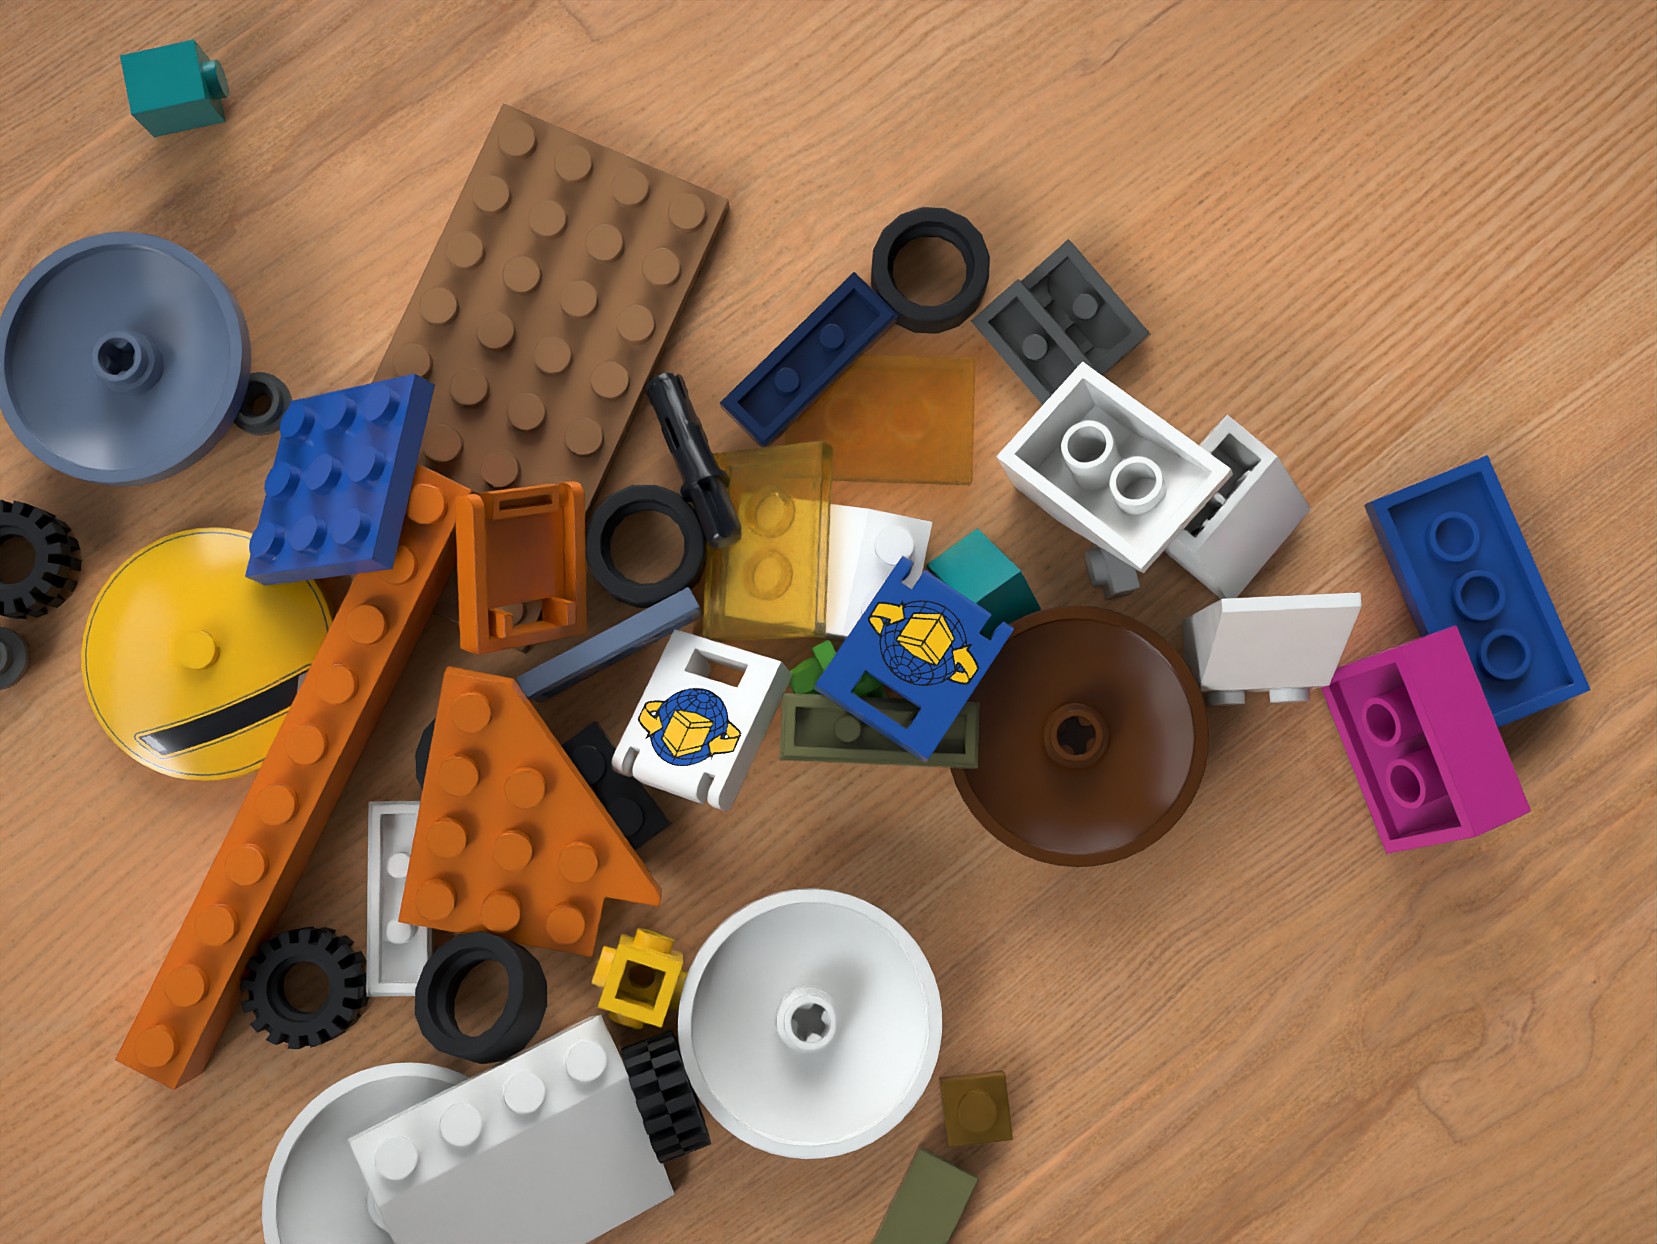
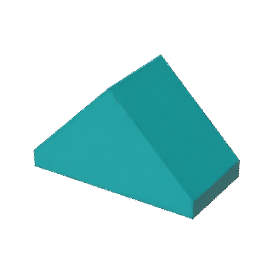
[926,528,1041,639]

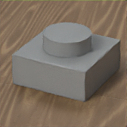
[1085,542,1140,600]

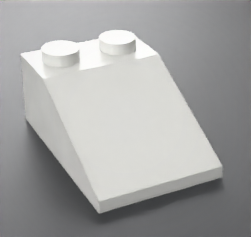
[996,361,1233,573]
[718,493,932,643]
[1182,593,1362,706]

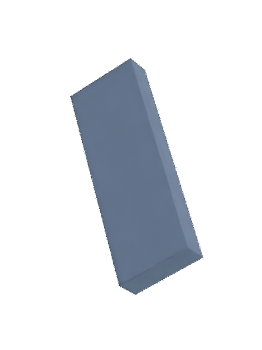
[516,587,704,703]

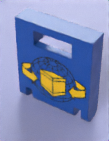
[814,556,1014,763]

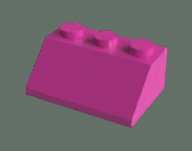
[1321,626,1531,854]

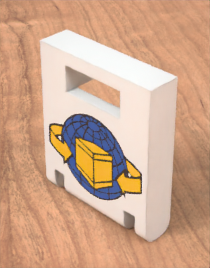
[612,629,793,811]

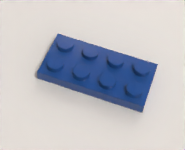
[1364,455,1591,727]

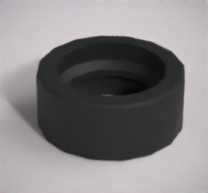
[871,207,990,334]
[585,485,708,608]
[415,931,547,1064]

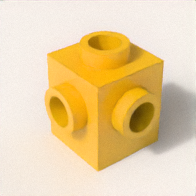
[591,928,687,1030]

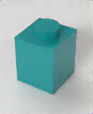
[120,39,229,137]

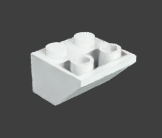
[1164,415,1311,599]

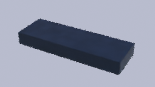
[720,272,899,451]

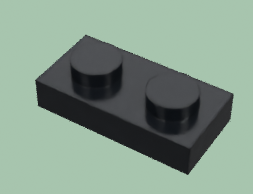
[561,721,672,851]

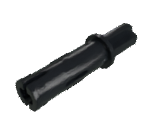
[645,373,742,549]

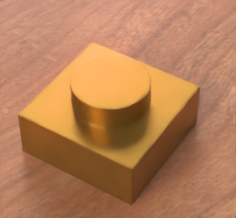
[939,1070,1013,1147]

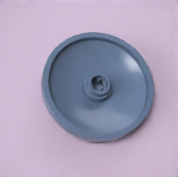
[0,232,251,487]

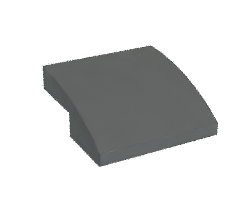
[971,239,1151,405]

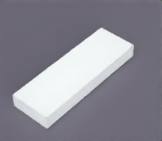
[366,801,436,997]

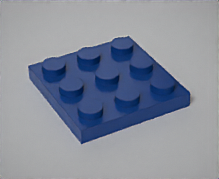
[245,374,435,585]

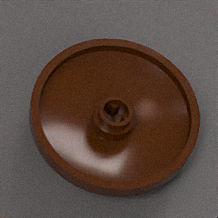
[950,605,1209,867]

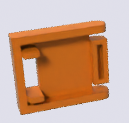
[455,481,587,655]

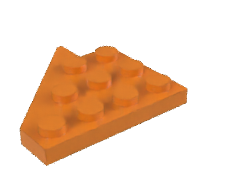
[398,666,662,957]

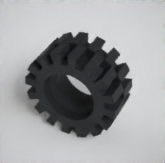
[0,500,82,619]
[240,926,369,1049]
[621,1030,711,1164]

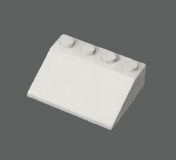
[348,1015,675,1244]

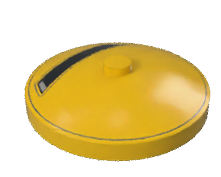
[81,527,336,781]

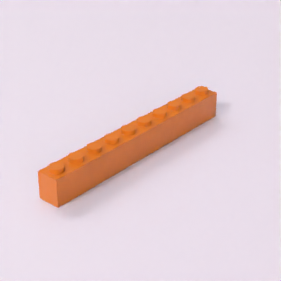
[115,463,480,1090]

